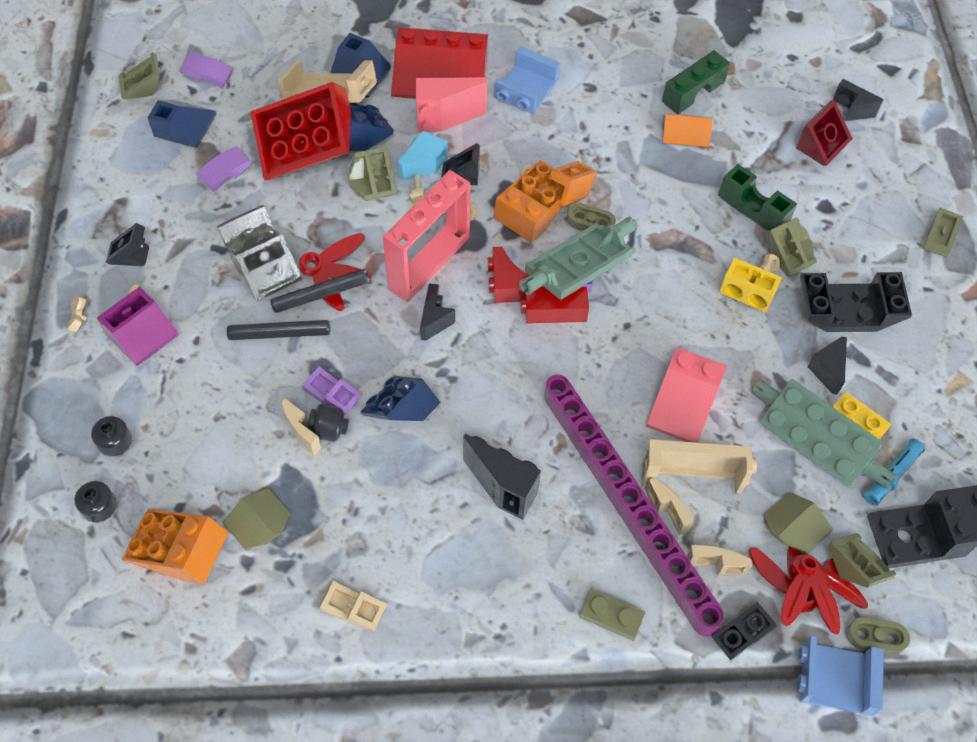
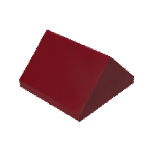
[796,99,853,166]

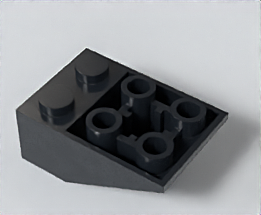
[463,433,541,520]

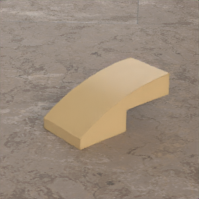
[282,399,321,456]
[645,478,694,535]
[687,545,752,576]
[319,581,387,632]

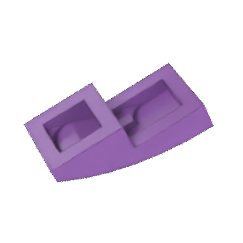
[179,53,233,89]
[196,146,252,192]
[302,366,362,415]

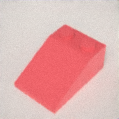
[416,77,487,132]
[646,347,727,443]

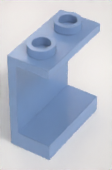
[494,46,560,115]
[796,636,884,716]

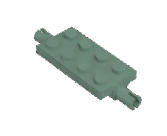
[519,216,638,300]
[752,378,897,490]

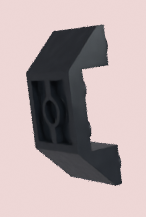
[800,272,912,332]

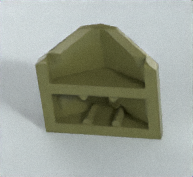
[119,52,160,100]
[348,146,397,201]
[768,217,817,276]
[223,487,291,551]
[764,492,833,554]
[828,533,896,588]

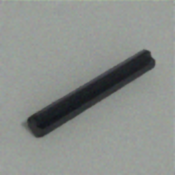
[270,269,369,313]
[226,320,330,340]

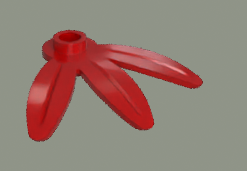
[298,233,371,311]
[749,546,838,613]
[781,554,868,634]

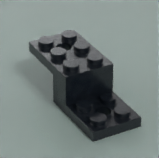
[867,485,977,568]

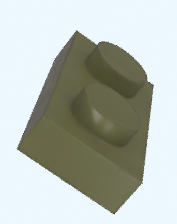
[923,208,963,258]
[579,588,645,641]

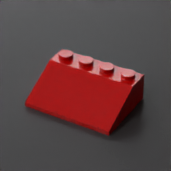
[391,27,488,99]
[250,82,351,181]

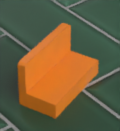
[662,113,713,147]
[549,161,597,206]

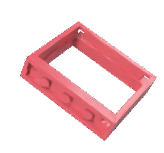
[383,170,470,303]

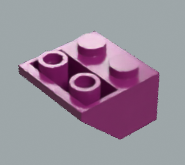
[97,286,179,366]

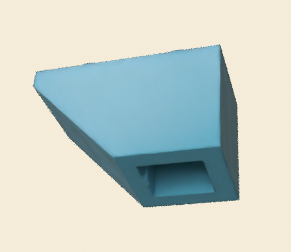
[397,130,448,180]

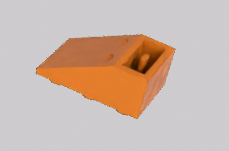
[493,160,565,243]
[122,509,229,585]

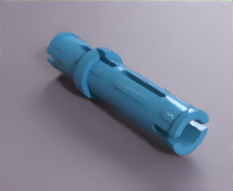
[863,438,925,506]

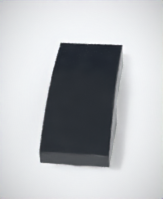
[711,602,777,661]

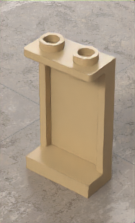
[278,60,377,103]
[642,439,757,494]

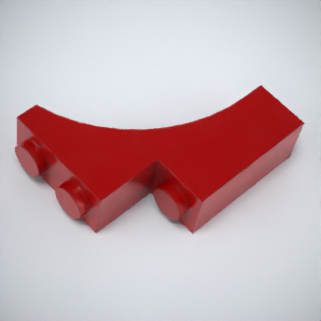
[488,247,589,324]

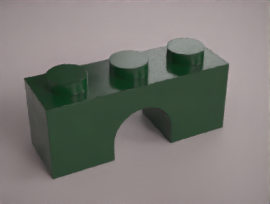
[662,50,730,114]
[718,164,797,231]

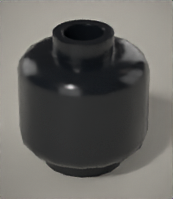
[307,404,349,442]
[91,416,132,457]
[74,481,117,523]

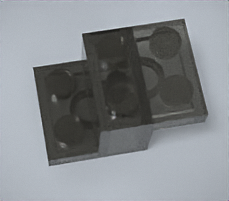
[216,205,302,301]

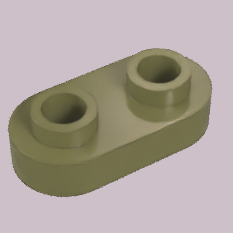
[567,203,616,230]
[847,617,910,655]

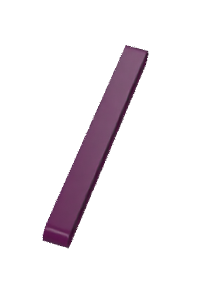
[544,374,724,637]

